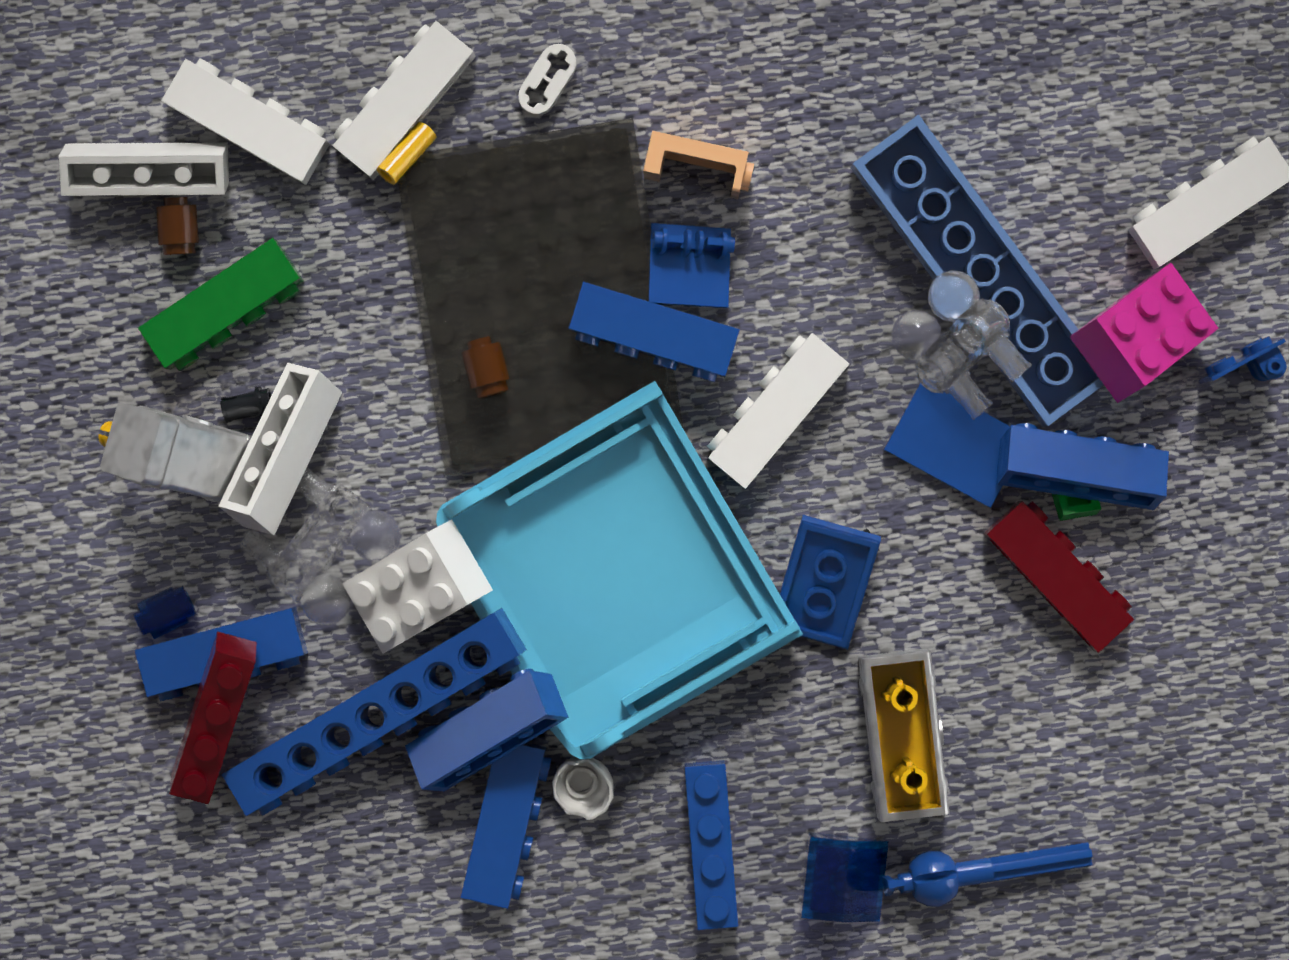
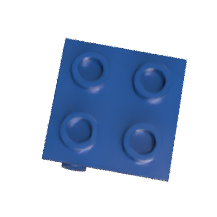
[648,223,735,308]
[1198,336,1287,384]

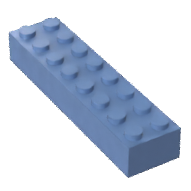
[850,115,1104,427]

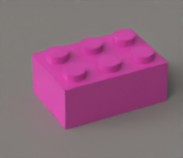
[1069,263,1219,403]

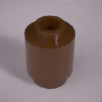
[156,197,199,255]
[461,336,510,399]

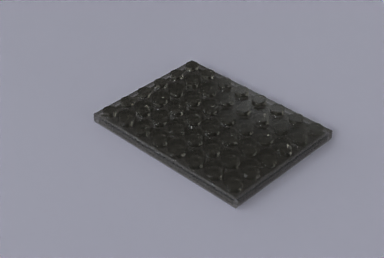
[398,118,684,476]

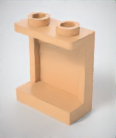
[643,131,754,199]

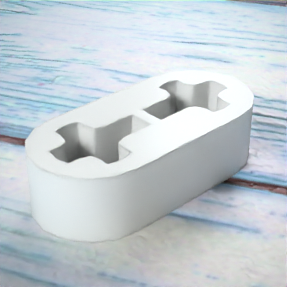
[519,44,577,116]

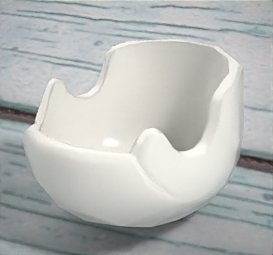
[552,757,614,820]

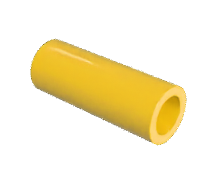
[377,122,437,185]

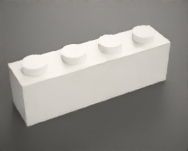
[333,21,476,180]
[161,58,330,185]
[1127,136,1289,269]
[59,143,229,196]
[707,333,849,489]
[218,363,342,535]

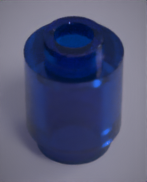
[133,586,197,639]

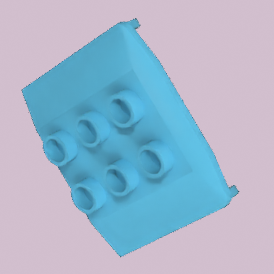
[436,381,803,759]

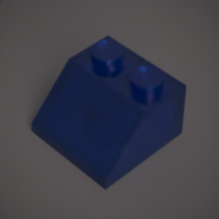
[800,832,889,922]

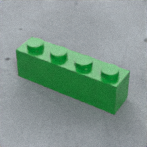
[138,238,304,371]

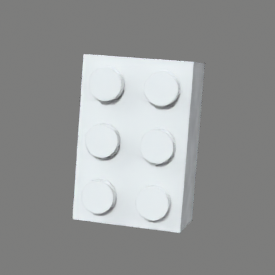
[342,519,493,654]

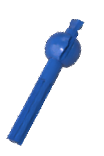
[882,842,1093,907]

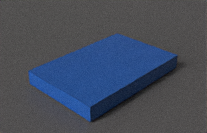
[883,379,1010,508]
[779,515,881,650]

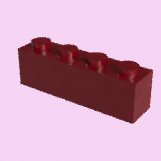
[983,501,1135,653]
[169,631,257,805]

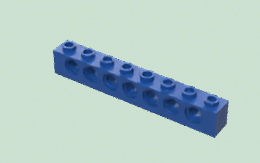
[221,608,527,816]

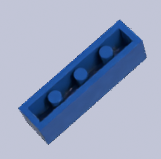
[569,282,740,383]
[997,423,1169,510]
[135,607,308,702]
[405,669,569,792]
[461,743,552,909]
[685,760,739,930]

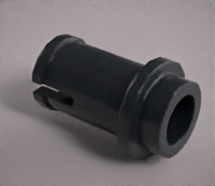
[220,386,272,423]

